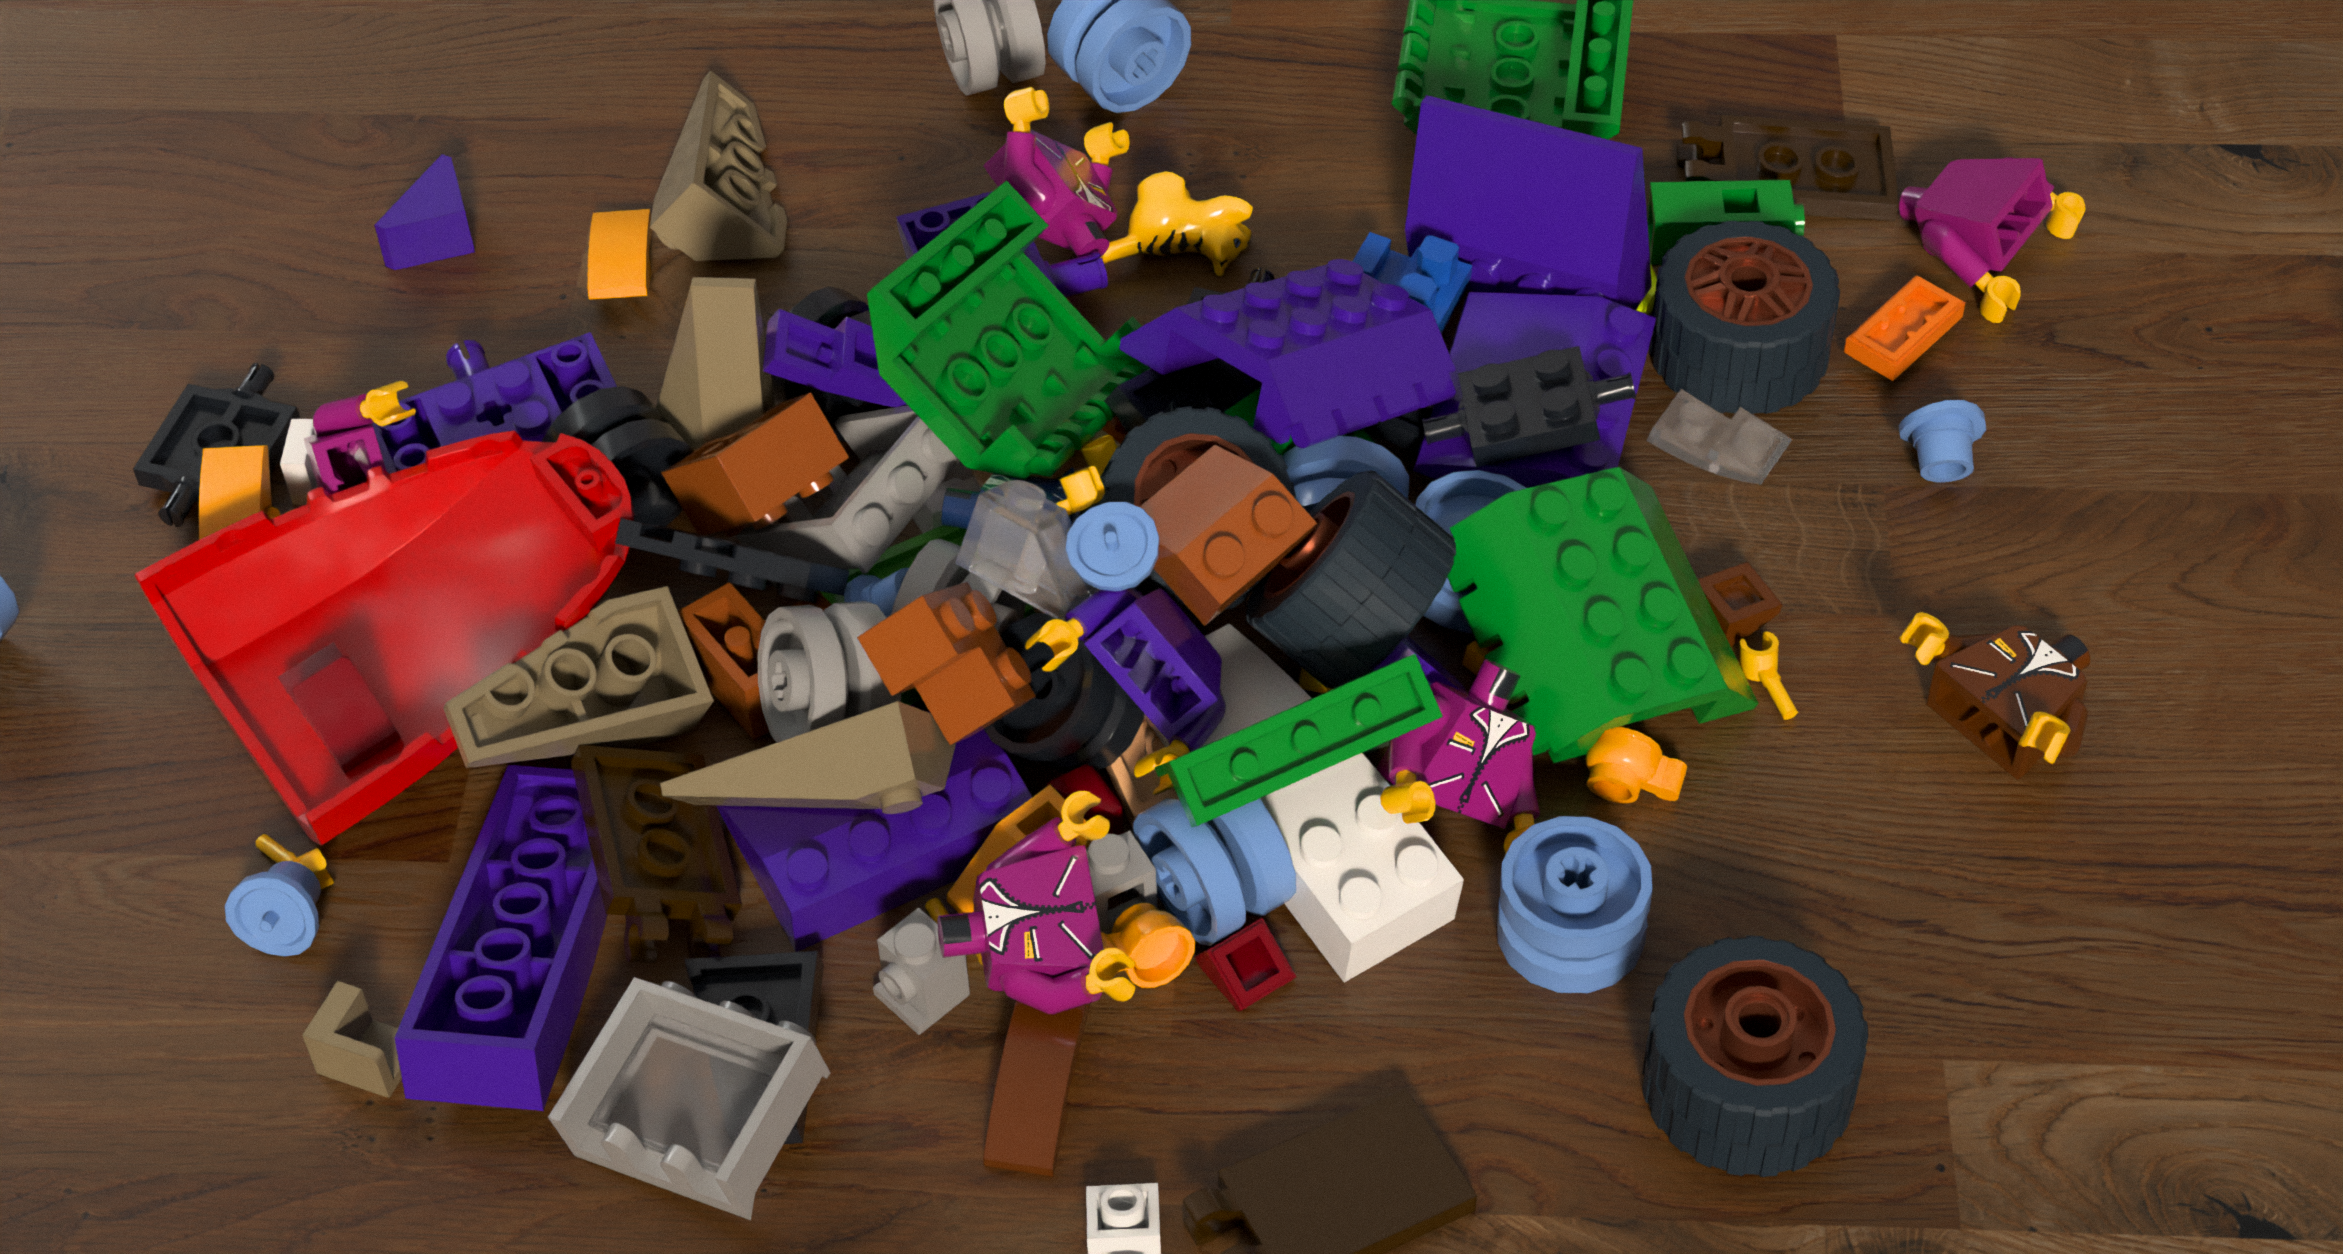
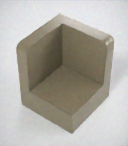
[302,981,402,1098]

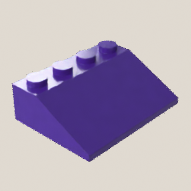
[1405,95,1652,310]
[1413,292,1656,488]
[717,699,1032,952]

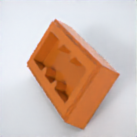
[1844,275,1966,381]

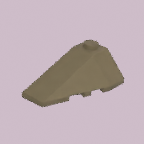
[650,71,787,261]
[656,277,776,451]
[443,586,714,768]
[660,701,956,814]

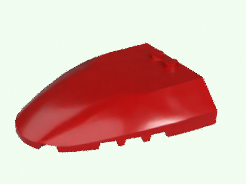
[135,430,634,845]

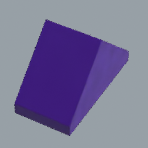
[374,154,475,270]

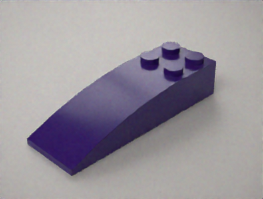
[394,765,608,1111]

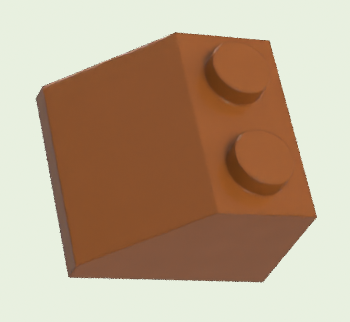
[1140,445,1317,626]

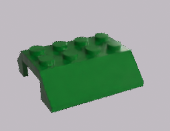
[1391,0,1633,140]
[867,181,1151,479]
[1447,467,1759,763]

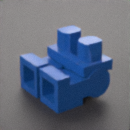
[1352,232,1473,334]

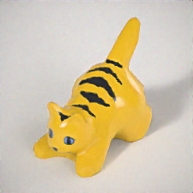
[1100,171,1253,277]

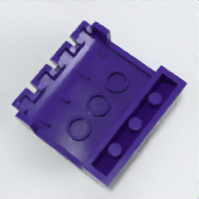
[1119,259,1456,448]

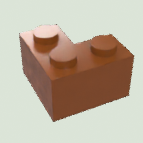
[661,393,849,538]
[678,582,832,740]
[857,582,1036,745]

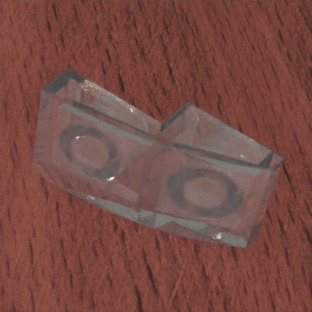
[1646,389,1792,485]

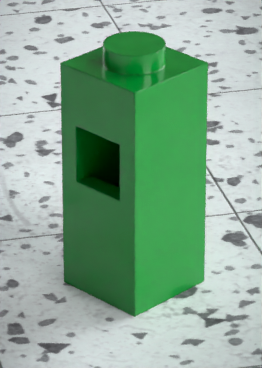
[1647,180,1805,265]

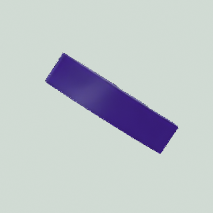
[763,309,907,408]

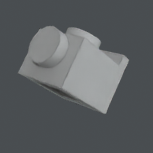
[1086,831,1157,934]
[873,908,970,1035]

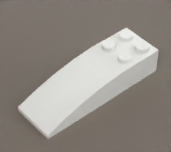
[1144,624,1464,983]

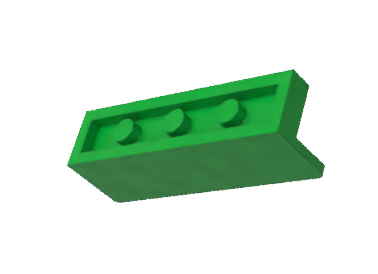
[1154,654,1443,827]

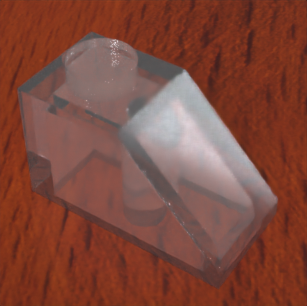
[955,480,1098,622]

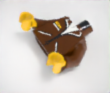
[1899,612,2090,780]

